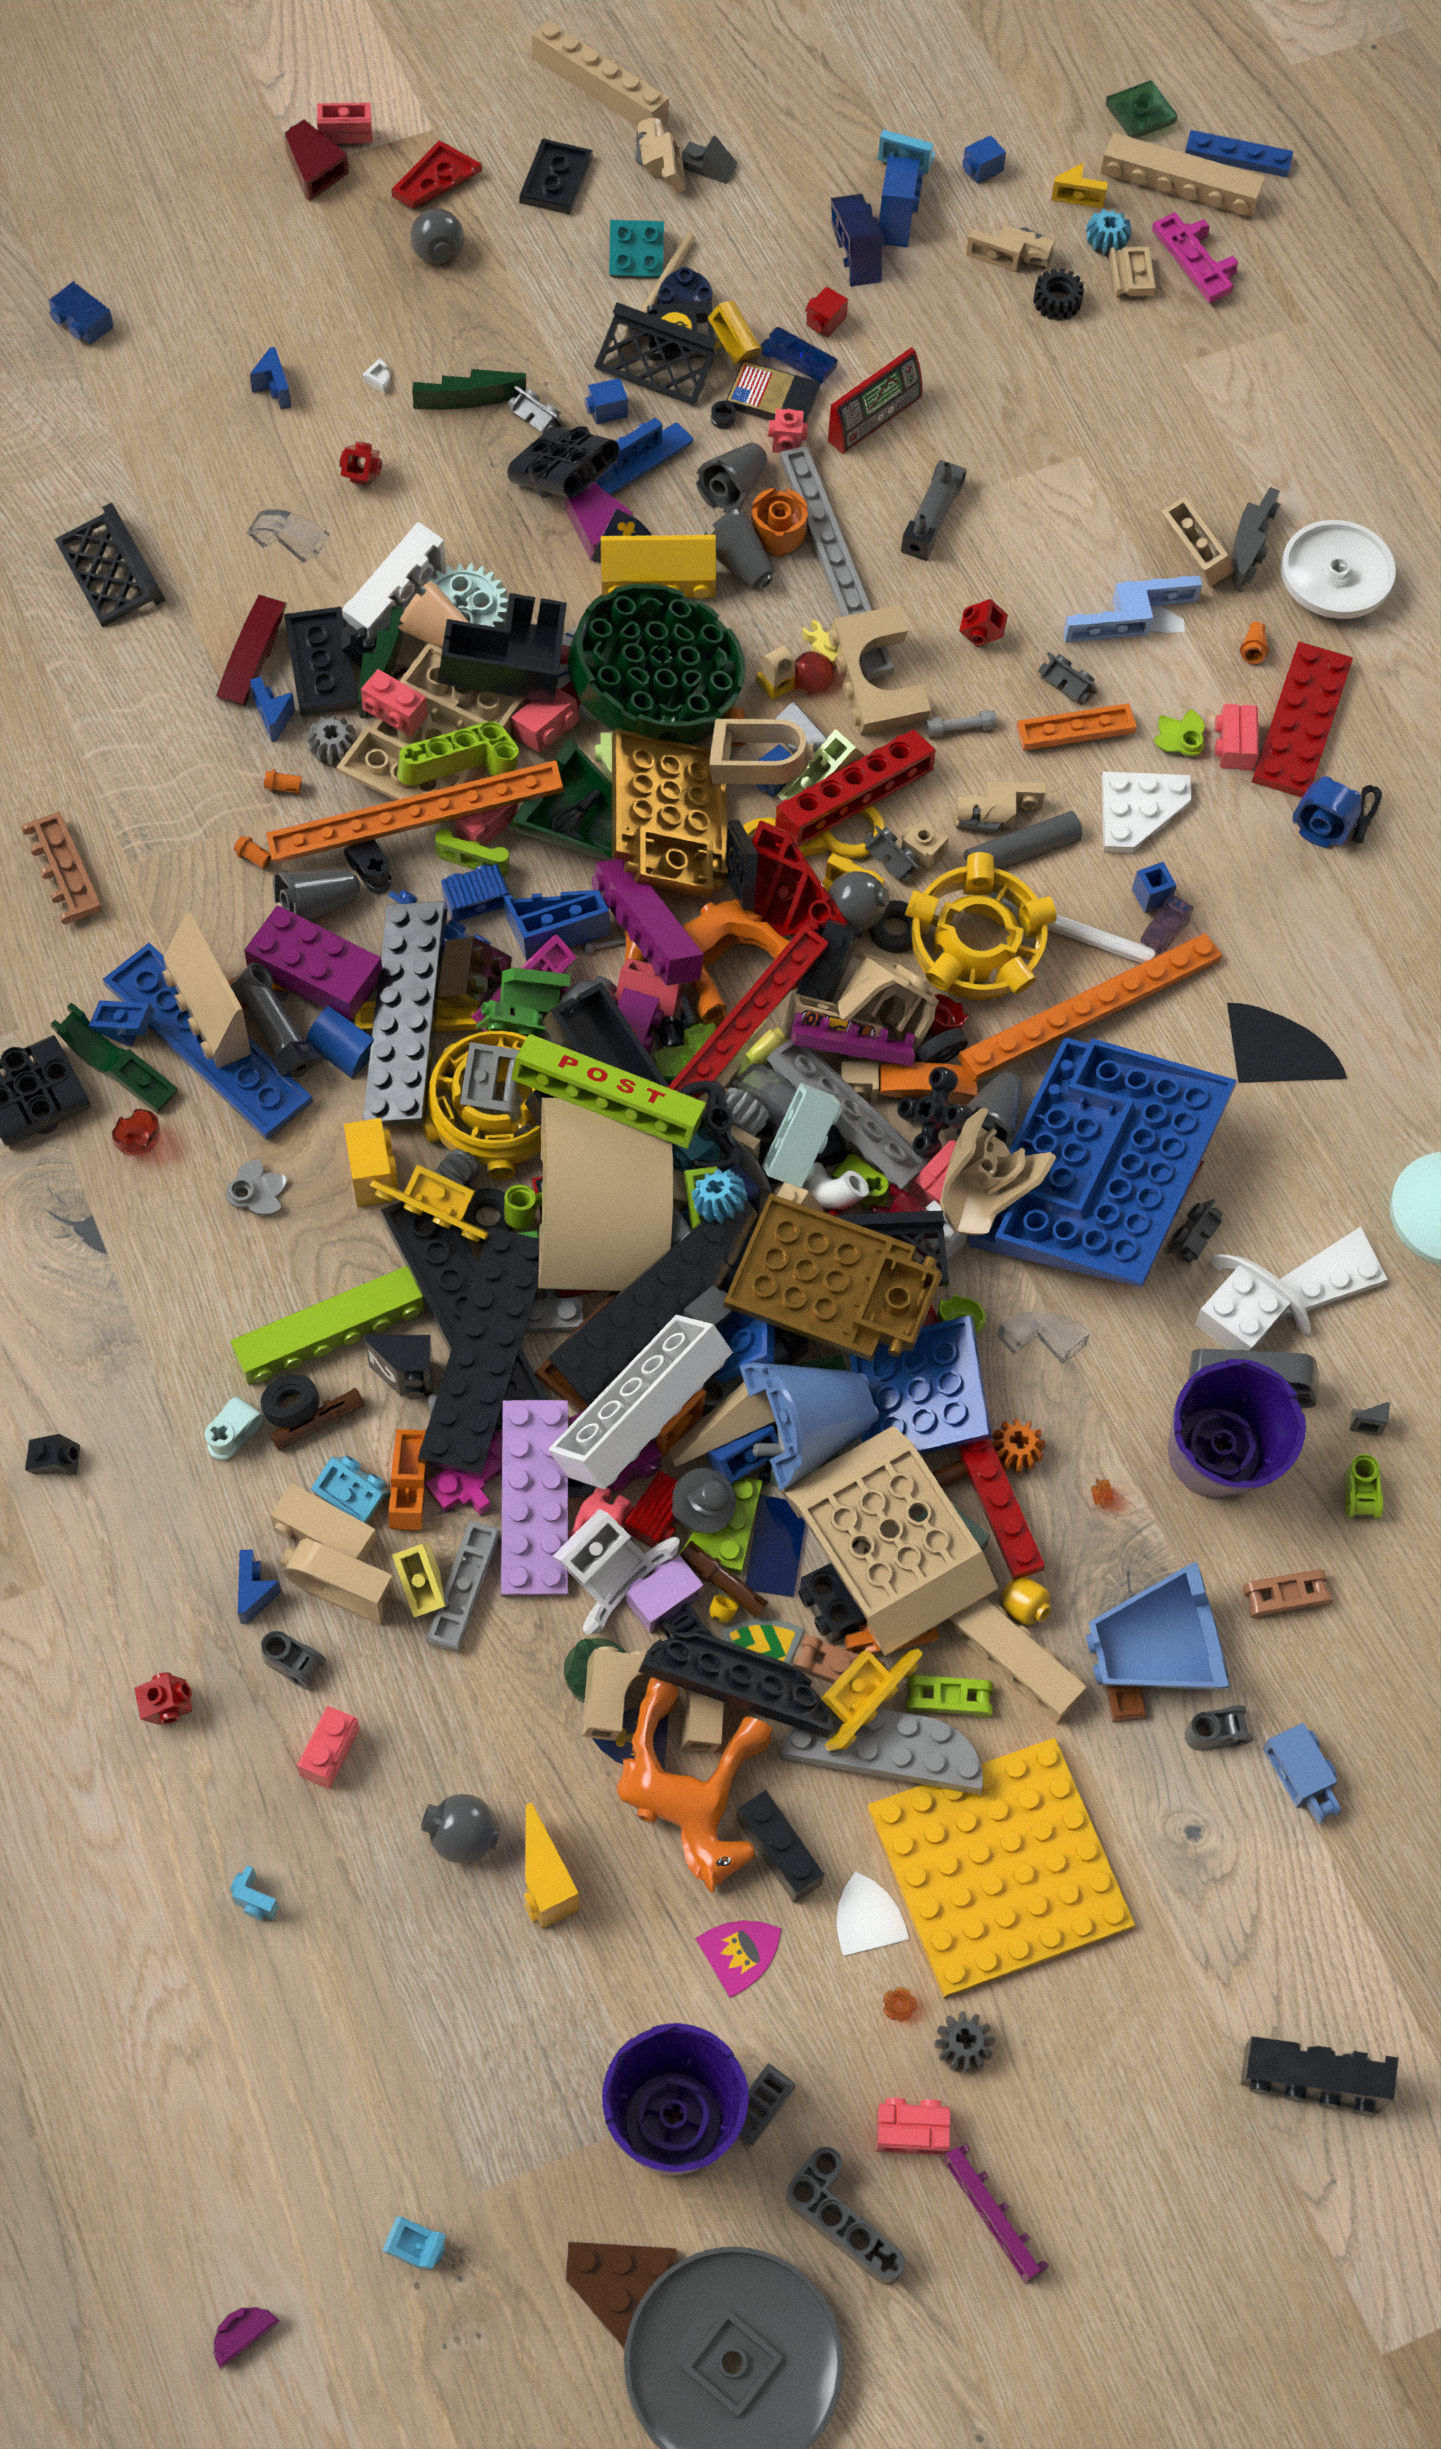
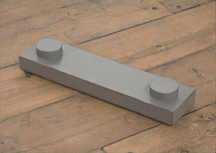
[426,1520,501,1653]

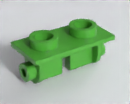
[477,1000,545,1037]

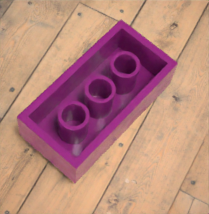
[244,905,382,1022]

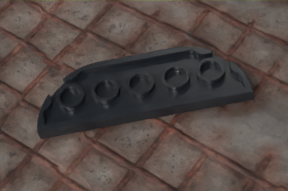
[638,1632,833,1739]

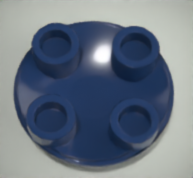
[658,267,712,304]

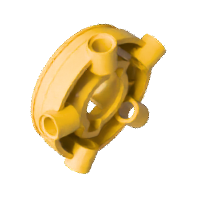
[905,852,1057,1000]
[421,1030,541,1180]

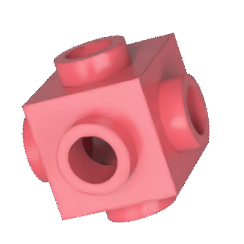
[768,409,808,453]

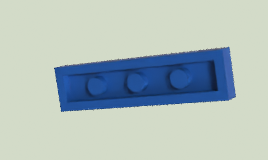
[1185,130,1293,178]

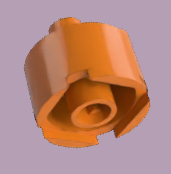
[751,488,808,557]

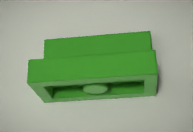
[500,968,571,1013]

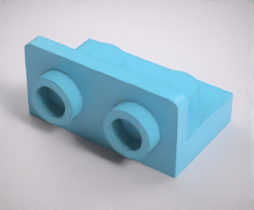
[877,130,935,174]
[310,1455,391,1524]

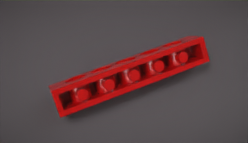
[775,729,936,847]

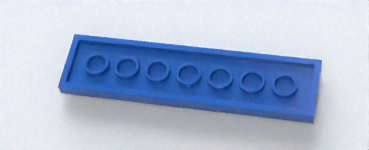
[103,943,313,1140]

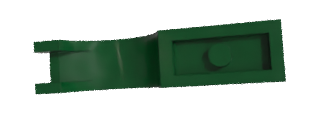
[51,1002,178,1114]

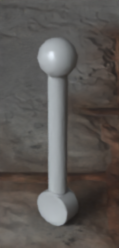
[584,938,626,954]

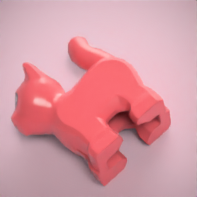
[568,1487,634,1538]

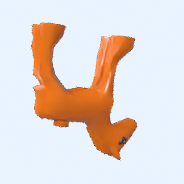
[624,899,803,1038]
[616,1678,774,1893]

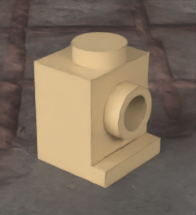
[901,821,949,872]
[837,1061,879,1104]

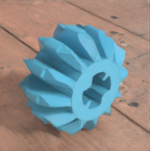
[1086,209,1132,255]
[691,1168,748,1224]

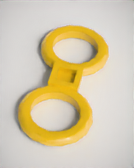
[743,805,885,858]

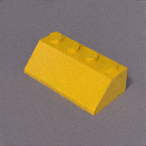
[601,535,716,599]

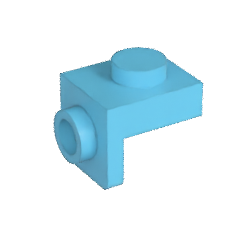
[230,1865,279,1921]
[382,2216,446,2269]

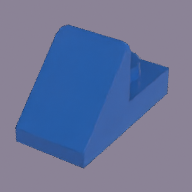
[250,346,291,409]
[250,676,295,742]
[88,1000,155,1046]
[238,1550,281,1624]

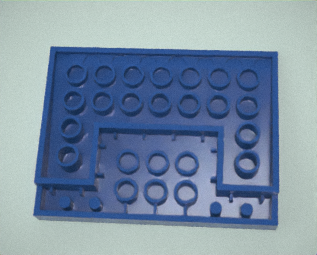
[967,1037,1237,1287]

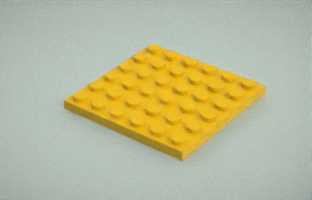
[867,1737,1135,1999]

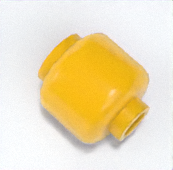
[1001,1577,1052,1626]

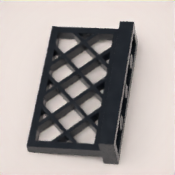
[594,302,722,406]
[54,502,166,627]
[832,1210,949,1287]

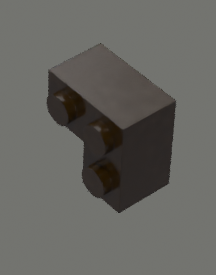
[437,936,512,1008]

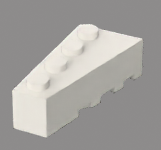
[342,522,446,639]

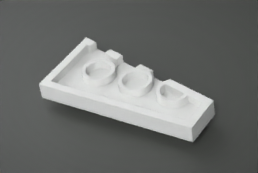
[1276,1226,1388,1322]

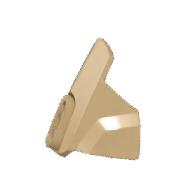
[837,953,939,1053]
[940,1107,1056,1235]

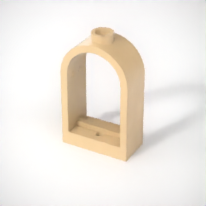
[709,719,814,784]
[281,1540,396,1625]

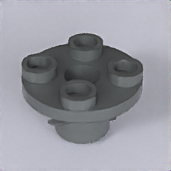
[672,1468,736,1534]

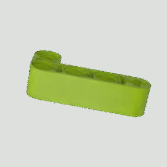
[397,721,519,785]

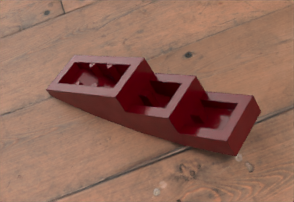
[216,595,287,707]

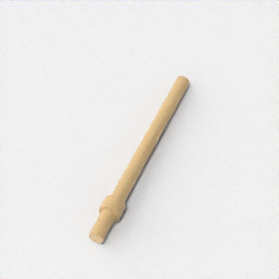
[620,232,695,353]

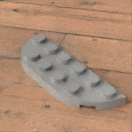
[781,1708,983,1795]

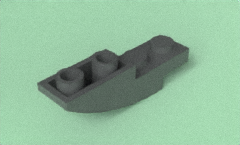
[1231,487,1281,592]

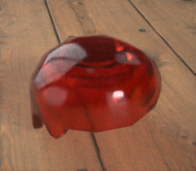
[794,651,836,695]
[111,1109,160,1156]

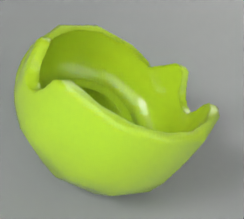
[937,1294,986,1335]

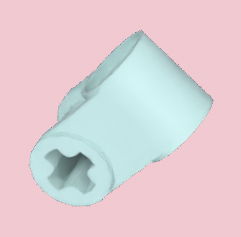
[205,1396,264,1461]

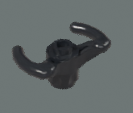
[678,1080,742,1171]

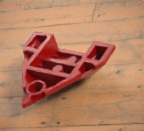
[752,820,848,936]

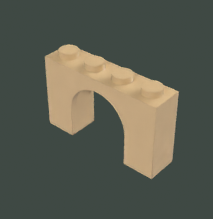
[828,604,931,735]
[582,1646,724,1753]

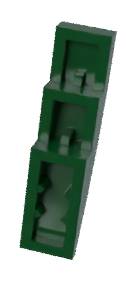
[412,369,527,410]
[358,607,404,718]

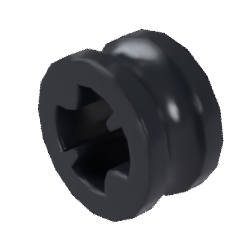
[711,401,736,429]

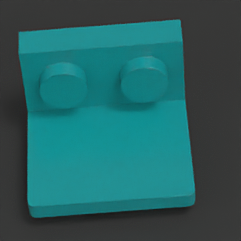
[609,220,664,277]

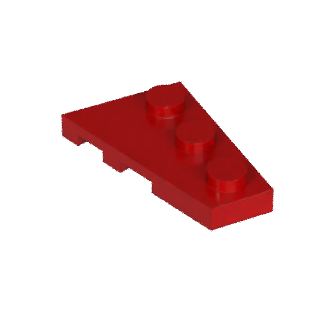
[391,140,482,209]

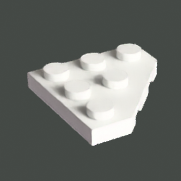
[1101,772,1191,853]

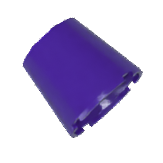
[1168,1359,1306,1498]
[602,2023,749,2176]

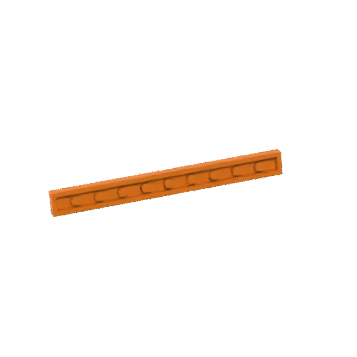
[266,760,564,864]
[958,933,1222,1082]

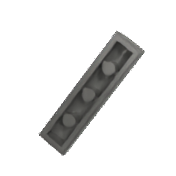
[963,811,1082,870]

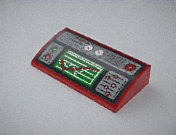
[827,347,923,454]

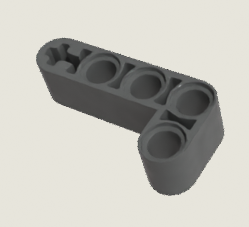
[1188,1348,1320,1408]
[786,2146,905,2284]

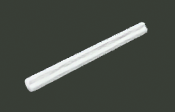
[987,892,1156,963]

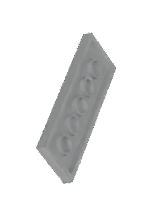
[767,1039,929,1189]

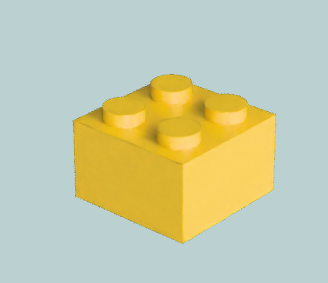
[344,1118,399,1207]

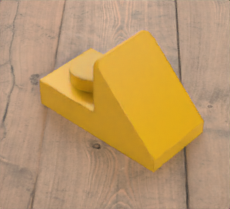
[1051,163,1108,209]

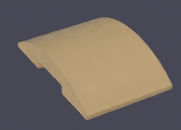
[336,642,527,800]
[538,1097,673,1292]

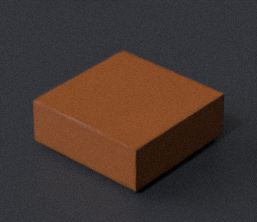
[1106,1686,1147,1723]

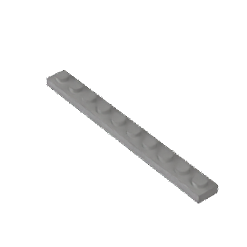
[780,446,894,680]

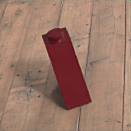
[284,119,349,201]

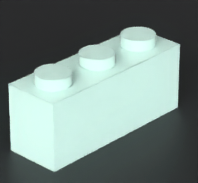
[762,1083,841,1188]

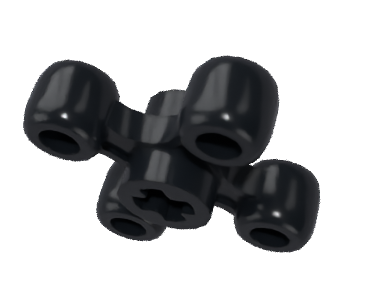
[897,1067,973,1159]

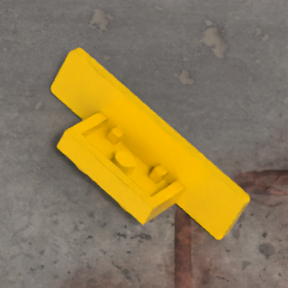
[370,1164,490,1242]
[821,1648,923,1751]

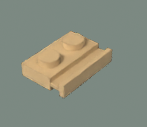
[1109,247,1156,297]

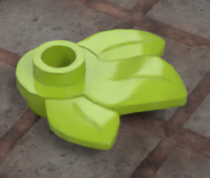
[1153,709,1205,757]

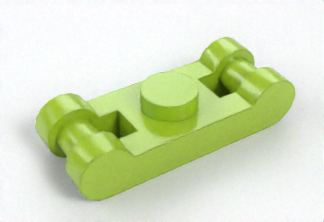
[435,829,510,877]
[906,1675,993,1718]

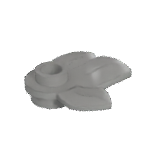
[226,1159,287,1215]

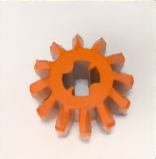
[992,1417,1046,1474]

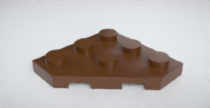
[566,2242,676,2350]

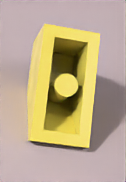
[392,1541,446,1618]

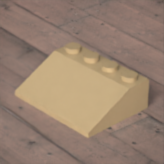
[162,912,251,1069]

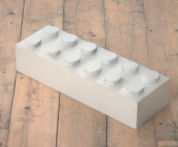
[548,1315,733,1489]

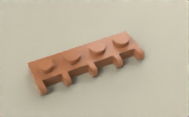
[21,811,102,924]

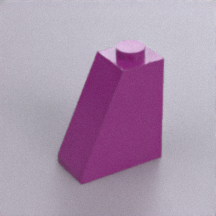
[565,482,633,563]

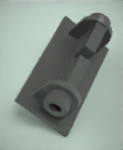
[1038,652,1098,704]
[863,825,919,883]
[1167,1199,1222,1263]

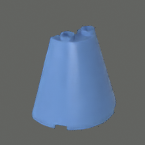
[739,1362,879,1490]
[1086,1562,1231,1690]

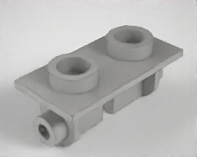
[508,386,565,434]

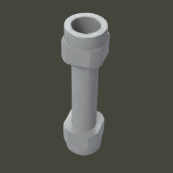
[925,710,997,738]

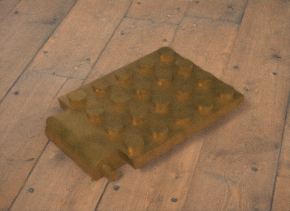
[612,729,728,898]
[723,1193,942,1362]

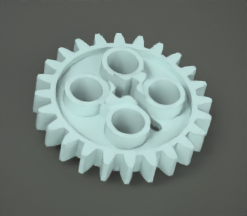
[420,563,508,628]

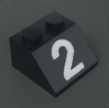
[365,1335,433,1399]

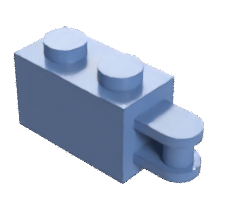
[1263,1722,1341,1824]

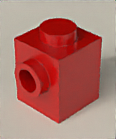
[805,286,848,337]

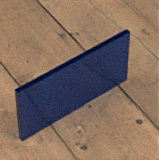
[746,1495,805,1598]

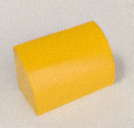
[708,300,762,365]

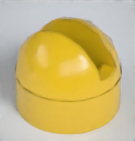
[709,1595,738,1624]

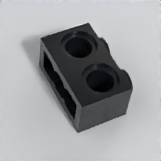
[798,1563,867,1644]

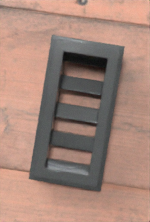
[739,2063,796,2146]

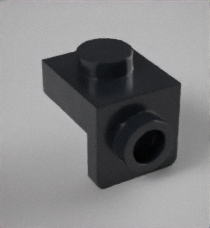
[25,1434,80,1475]

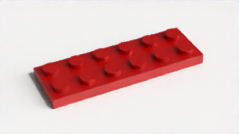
[1252,641,1353,798]

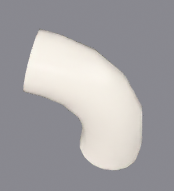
[802,1162,869,1210]

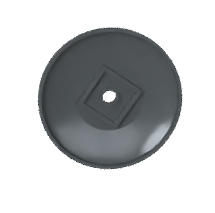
[623,2247,844,2449]

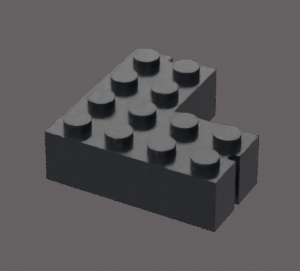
[437,593,567,703]
[525,982,669,1127]

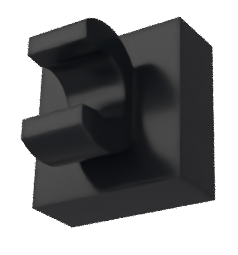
[341,624,377,667]

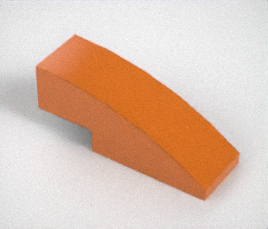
[878,1062,977,1106]
[388,1429,427,1530]

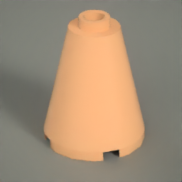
[398,581,470,648]

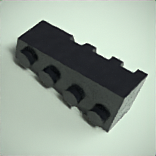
[1240,2036,1399,2117]

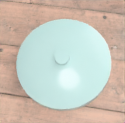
[1390,1152,1441,1266]

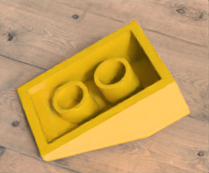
[523,1802,579,1929]

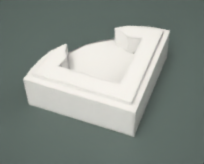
[362,358,390,394]

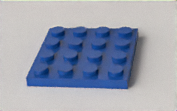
[849,1315,992,1455]

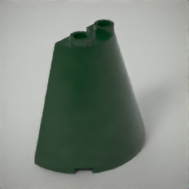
[508,739,615,861]

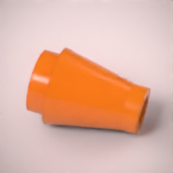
[1240,622,1269,664]

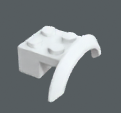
[1195,1254,1311,1351]
[553,1509,680,1635]

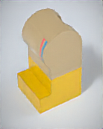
[756,646,795,701]

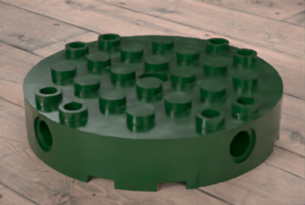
[568,584,745,745]

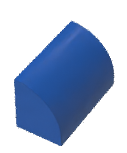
[306,1005,375,1079]

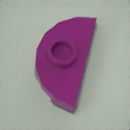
[214,2307,280,2370]

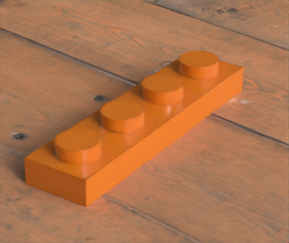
[1016,703,1137,751]

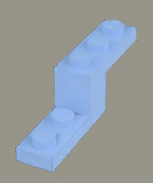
[1063,576,1202,643]

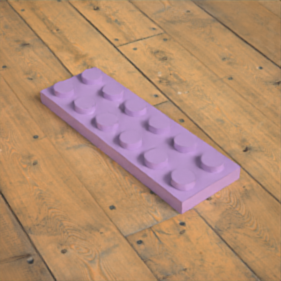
[501,1400,568,1596]

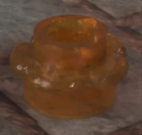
[1091,1478,1115,1509]
[883,1987,917,2022]

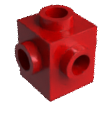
[340,441,382,485]
[959,599,1008,647]
[134,1672,192,1725]

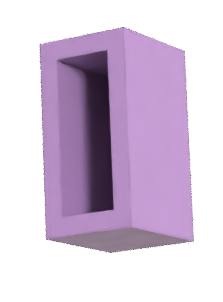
[626,1555,704,1633]

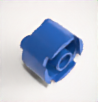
[1293,776,1362,847]

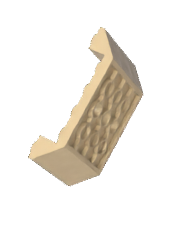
[781,1426,998,1656]

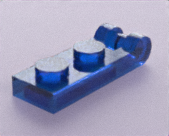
[760,327,838,384]

